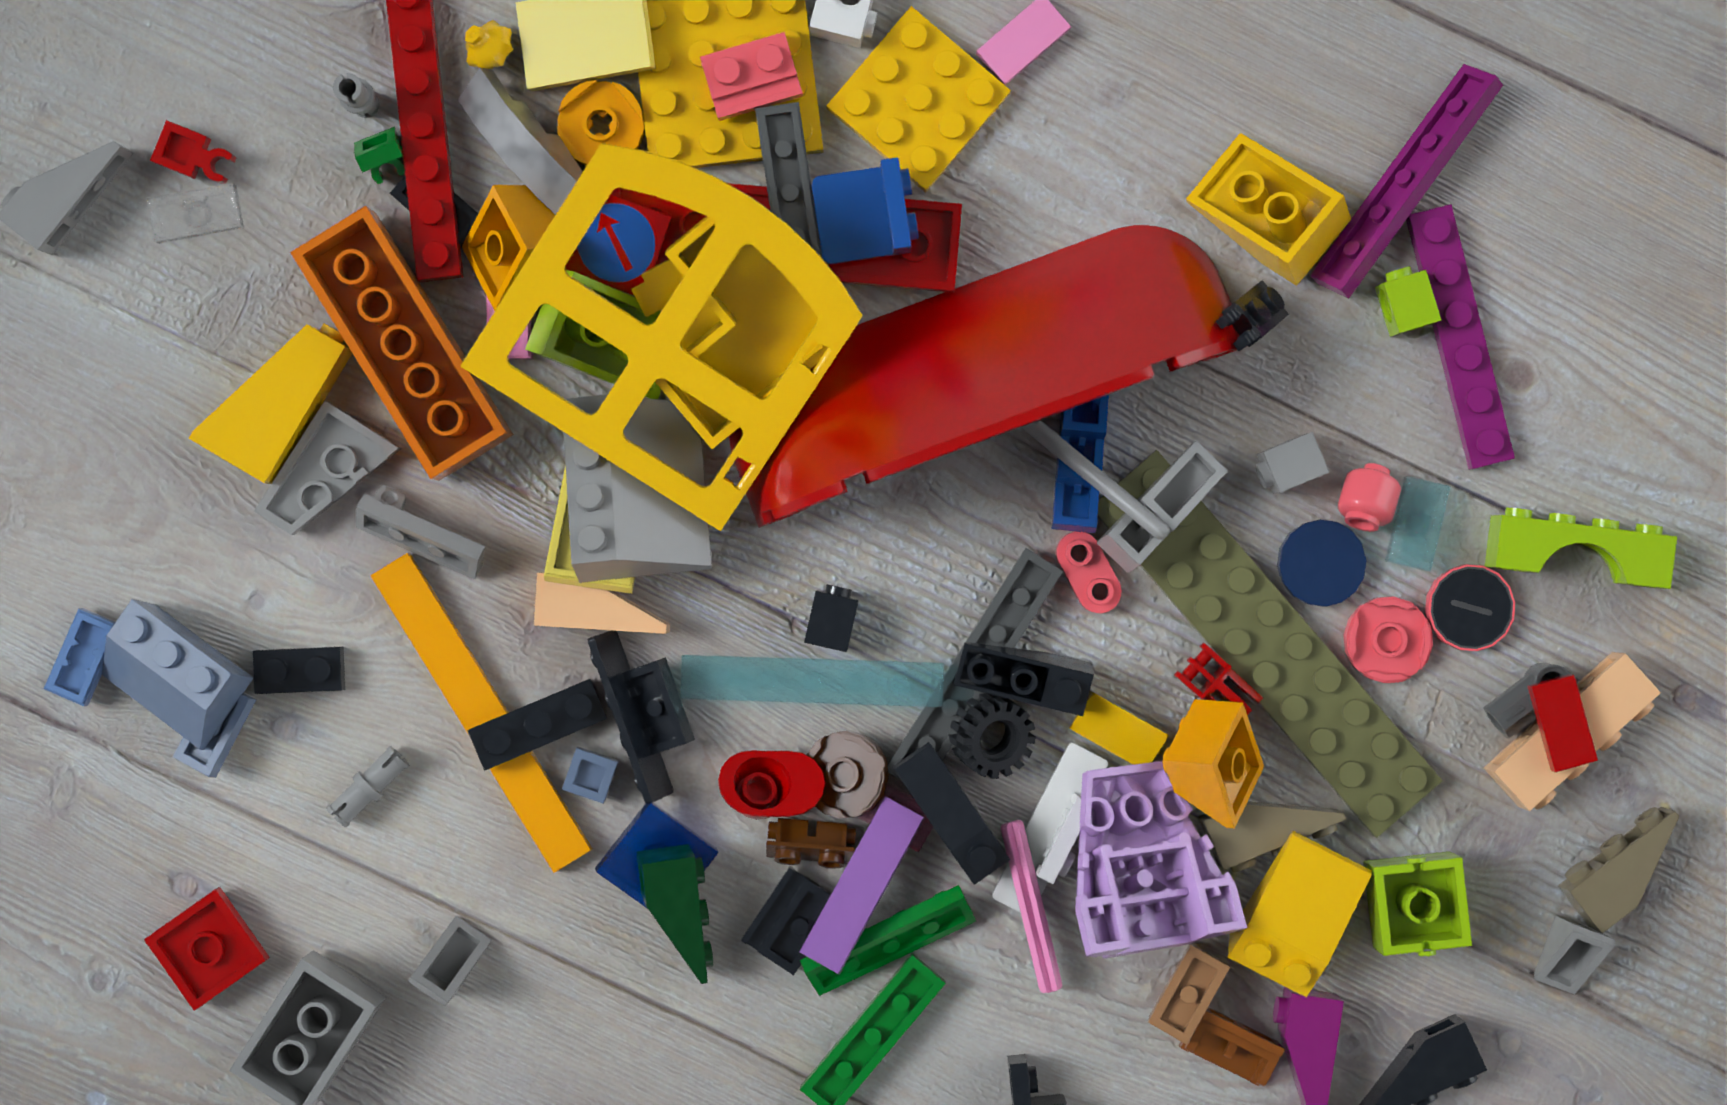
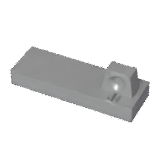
[356,485,485,580]

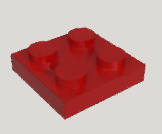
[144,887,270,1011]

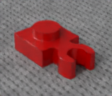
[150,120,237,184]

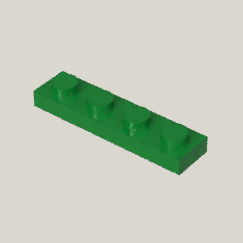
[800,885,977,996]
[800,953,946,1105]

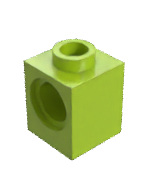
[1375,266,1441,337]

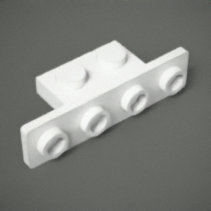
[992,743,1108,913]

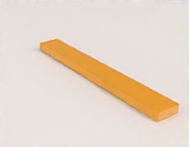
[370,553,593,873]

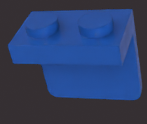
[812,157,919,264]

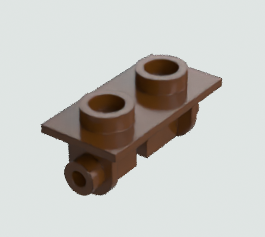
[766,818,856,869]

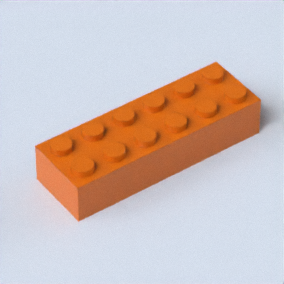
[290,206,514,481]

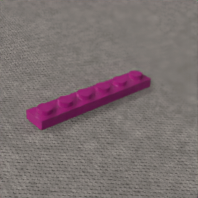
[1310,64,1503,299]
[1406,204,1515,470]

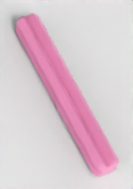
[1000,820,1063,993]

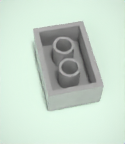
[229,950,387,1105]

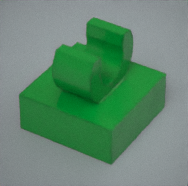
[354,126,405,184]

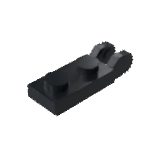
[1215,280,1289,351]

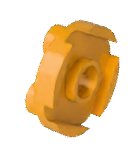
[557,80,645,166]

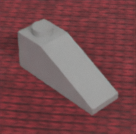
[0,141,133,255]

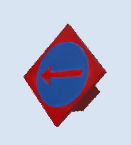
[565,194,672,295]

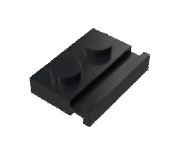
[741,866,832,976]

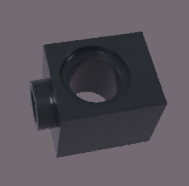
[804,584,859,652]

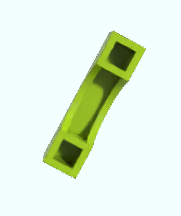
[1485,507,1677,589]

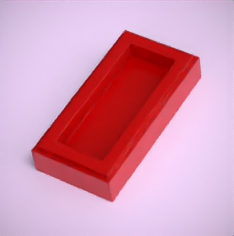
[1527,674,1598,772]

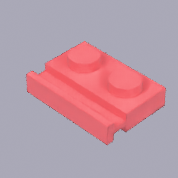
[700,32,803,121]

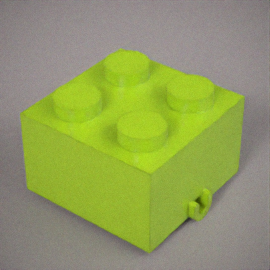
[1363,851,1472,956]

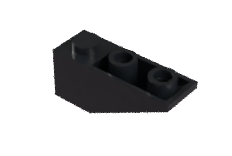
[954,642,1094,716]
[1359,1014,1487,1105]

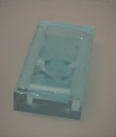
[1385,476,1451,571]

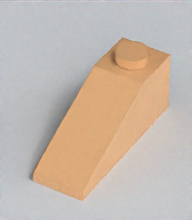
[534,572,670,634]

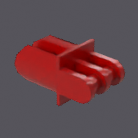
[1174,642,1264,716]

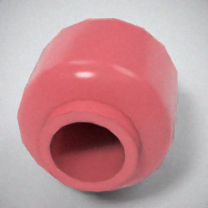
[1338,463,1401,532]

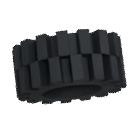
[949,693,1036,779]

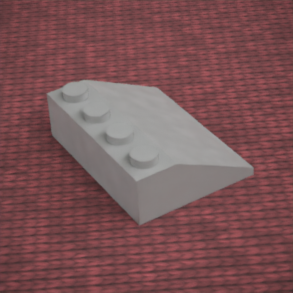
[564,395,712,583]

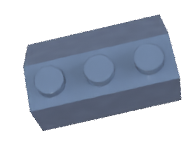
[102,599,253,750]

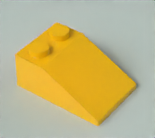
[1186,133,1351,286]
[1227,831,1372,998]

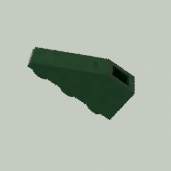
[636,844,713,984]

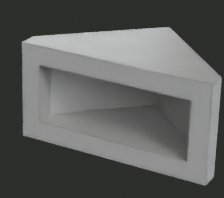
[1534,915,1615,994]
[408,916,492,1006]

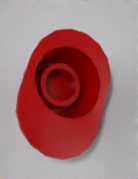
[718,750,825,820]

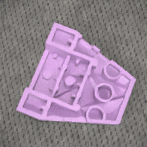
[1075,761,1247,959]

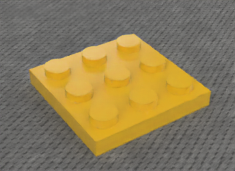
[826,6,1011,193]

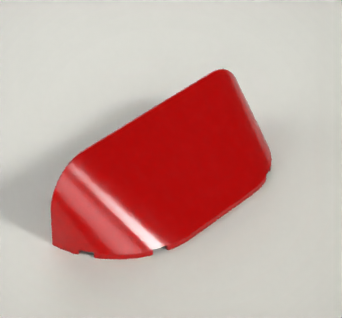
[729,225,1247,528]

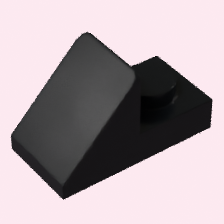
[1007,1054,1067,1105]

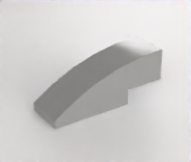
[1097,440,1228,573]

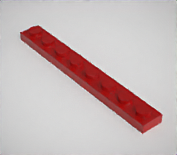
[386,0,464,283]

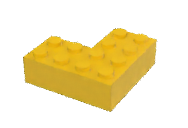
[655,216,851,449]

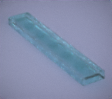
[680,655,944,707]

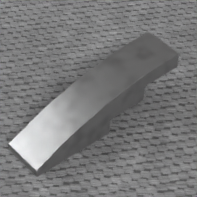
[458,68,582,215]

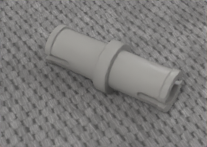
[333,73,380,118]
[326,746,410,827]

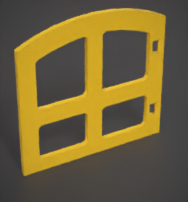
[460,143,863,531]

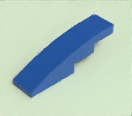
[1051,394,1109,533]

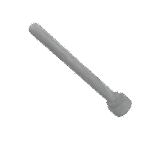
[1014,420,1170,539]

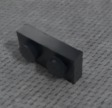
[253,646,345,694]

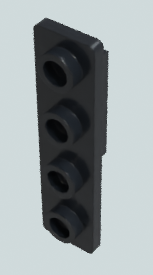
[587,630,695,804]

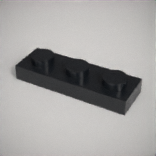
[467,679,607,771]

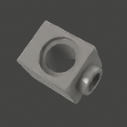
[1255,432,1329,494]

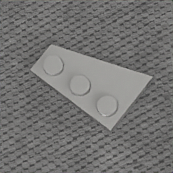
[254,401,402,535]

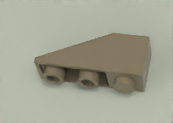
[1198,801,1346,873]
[1558,807,1679,934]

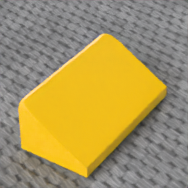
[1069,691,1169,765]

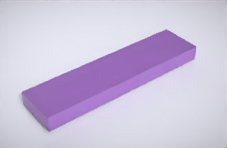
[800,796,925,974]

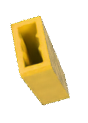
[188,323,352,484]

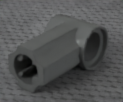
[1483,663,1571,738]

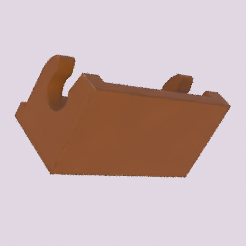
[1179,1007,1285,1087]

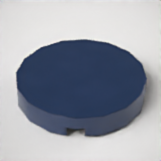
[1277,519,1367,607]

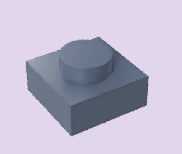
[562,747,619,804]

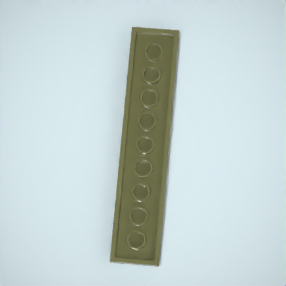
[1098,450,1443,838]

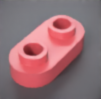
[1056,532,1122,613]

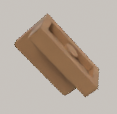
[1148,943,1230,1045]

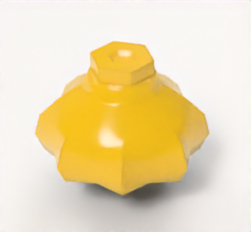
[465,20,513,69]

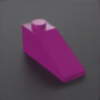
[1273,986,1344,1105]

